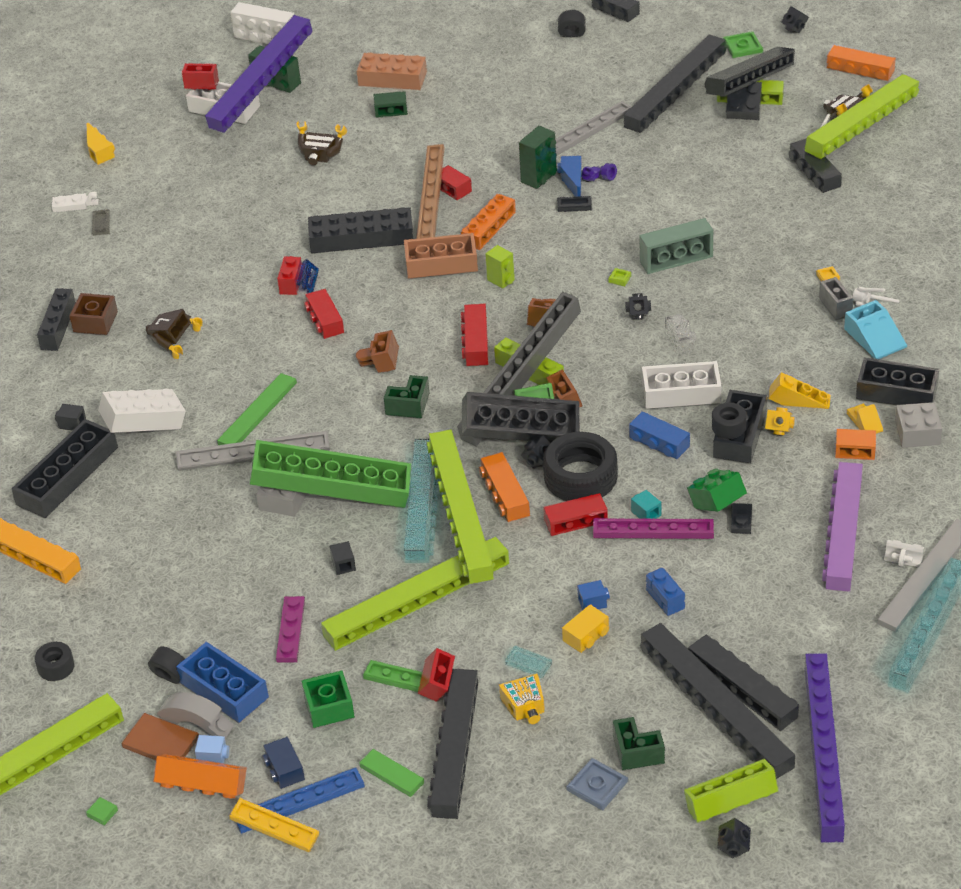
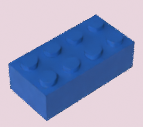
[176,641,269,723]

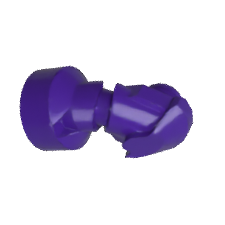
[581,163,617,182]

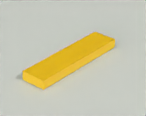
[229,798,319,852]

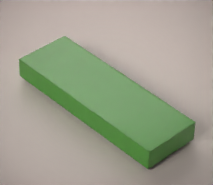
[363,660,422,692]
[359,749,424,797]

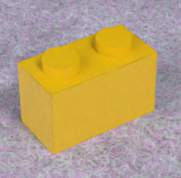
[562,605,609,653]

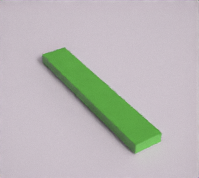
[217,373,297,445]

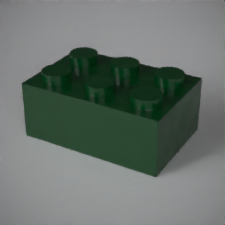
[248,45,301,93]
[519,125,557,189]

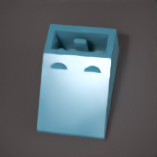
[844,300,907,359]

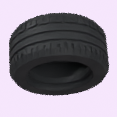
[543,432,618,501]

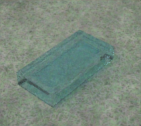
[505,646,552,678]

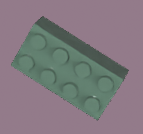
[639,218,714,274]

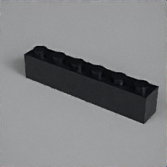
[688,634,799,732]

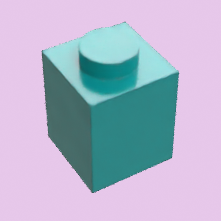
[631,490,662,519]

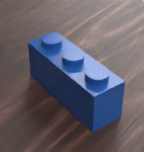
[629,411,690,459]

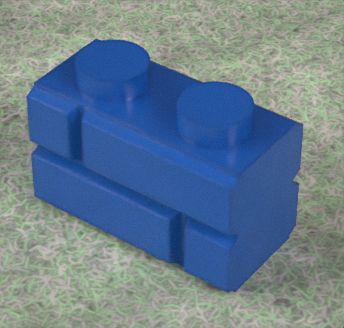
[646,567,685,616]

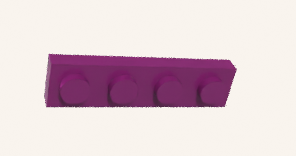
[276,596,305,663]

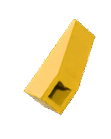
[86,122,115,165]
[768,372,831,409]

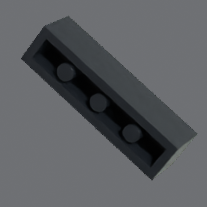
[789,138,842,193]
[37,288,76,351]

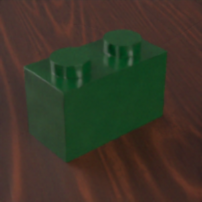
[373,91,408,118]

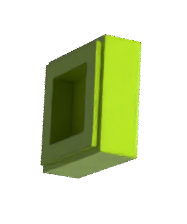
[608,268,631,286]

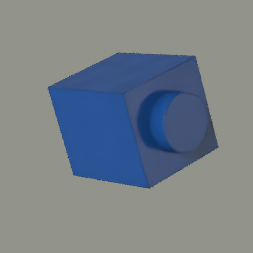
[577,580,610,610]

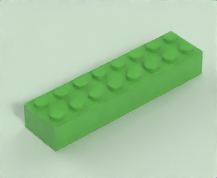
[250,440,411,508]

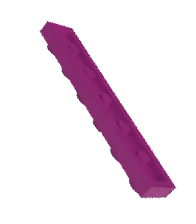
[593,518,714,539]

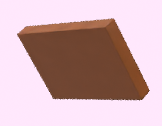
[121,713,199,760]

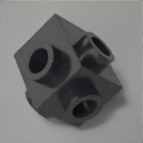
[781,6,809,33]
[625,293,651,320]
[521,435,551,468]
[717,818,751,858]

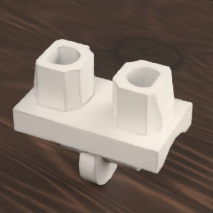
[884,540,924,567]

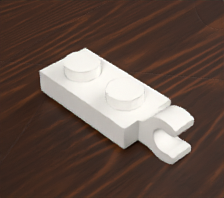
[52,192,99,212]

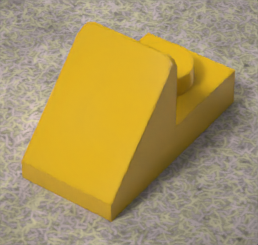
[847,403,883,434]

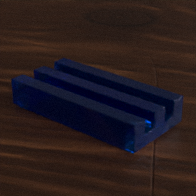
[297,259,319,293]

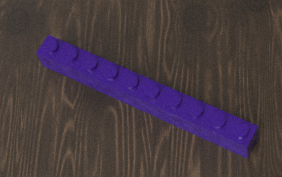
[205,15,313,133]
[805,653,845,843]

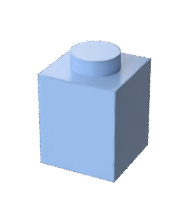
[195,735,230,763]

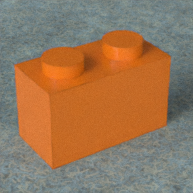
[835,429,876,460]

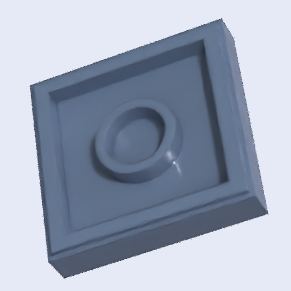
[566,758,628,811]

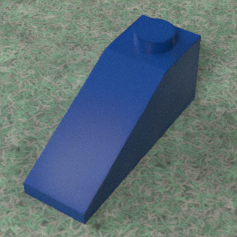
[558,156,582,197]

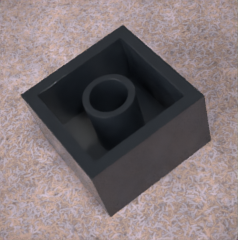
[726,82,762,120]

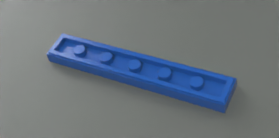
[236,767,365,834]

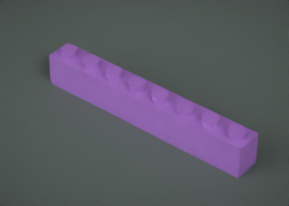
[822,462,863,592]

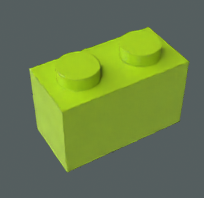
[485,245,515,289]

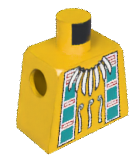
[499,674,545,724]

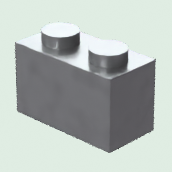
[819,277,853,320]

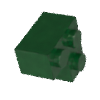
[383,375,430,418]
[613,717,665,771]

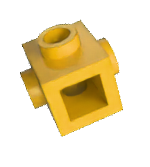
[765,407,795,435]

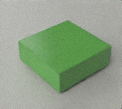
[86,797,118,826]

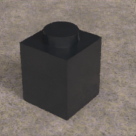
[55,403,86,431]
[329,541,356,575]

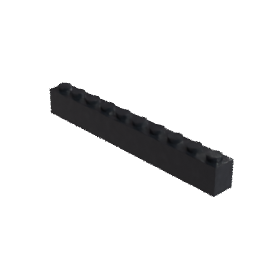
[624,34,727,133]
[704,46,795,96]
[640,623,796,779]

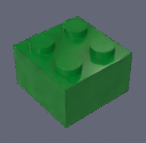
[687,468,747,512]
[301,670,355,728]

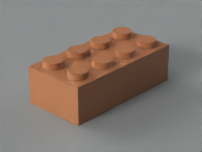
[357,52,427,90]
[404,233,478,278]

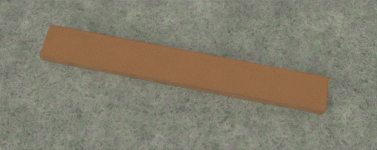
[416,144,445,239]

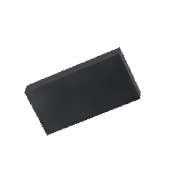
[557,196,592,212]

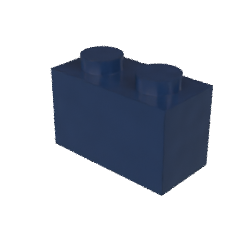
[262,736,305,789]

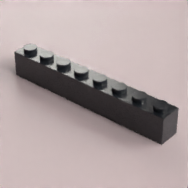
[427,669,479,819]

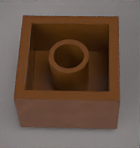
[70,293,118,335]

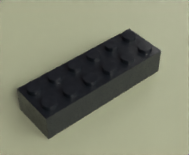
[308,207,414,254]
[462,392,580,443]
[11,419,118,518]

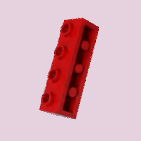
[461,303,489,366]

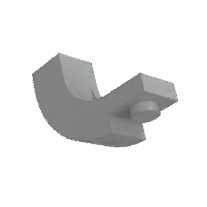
[157,692,234,738]

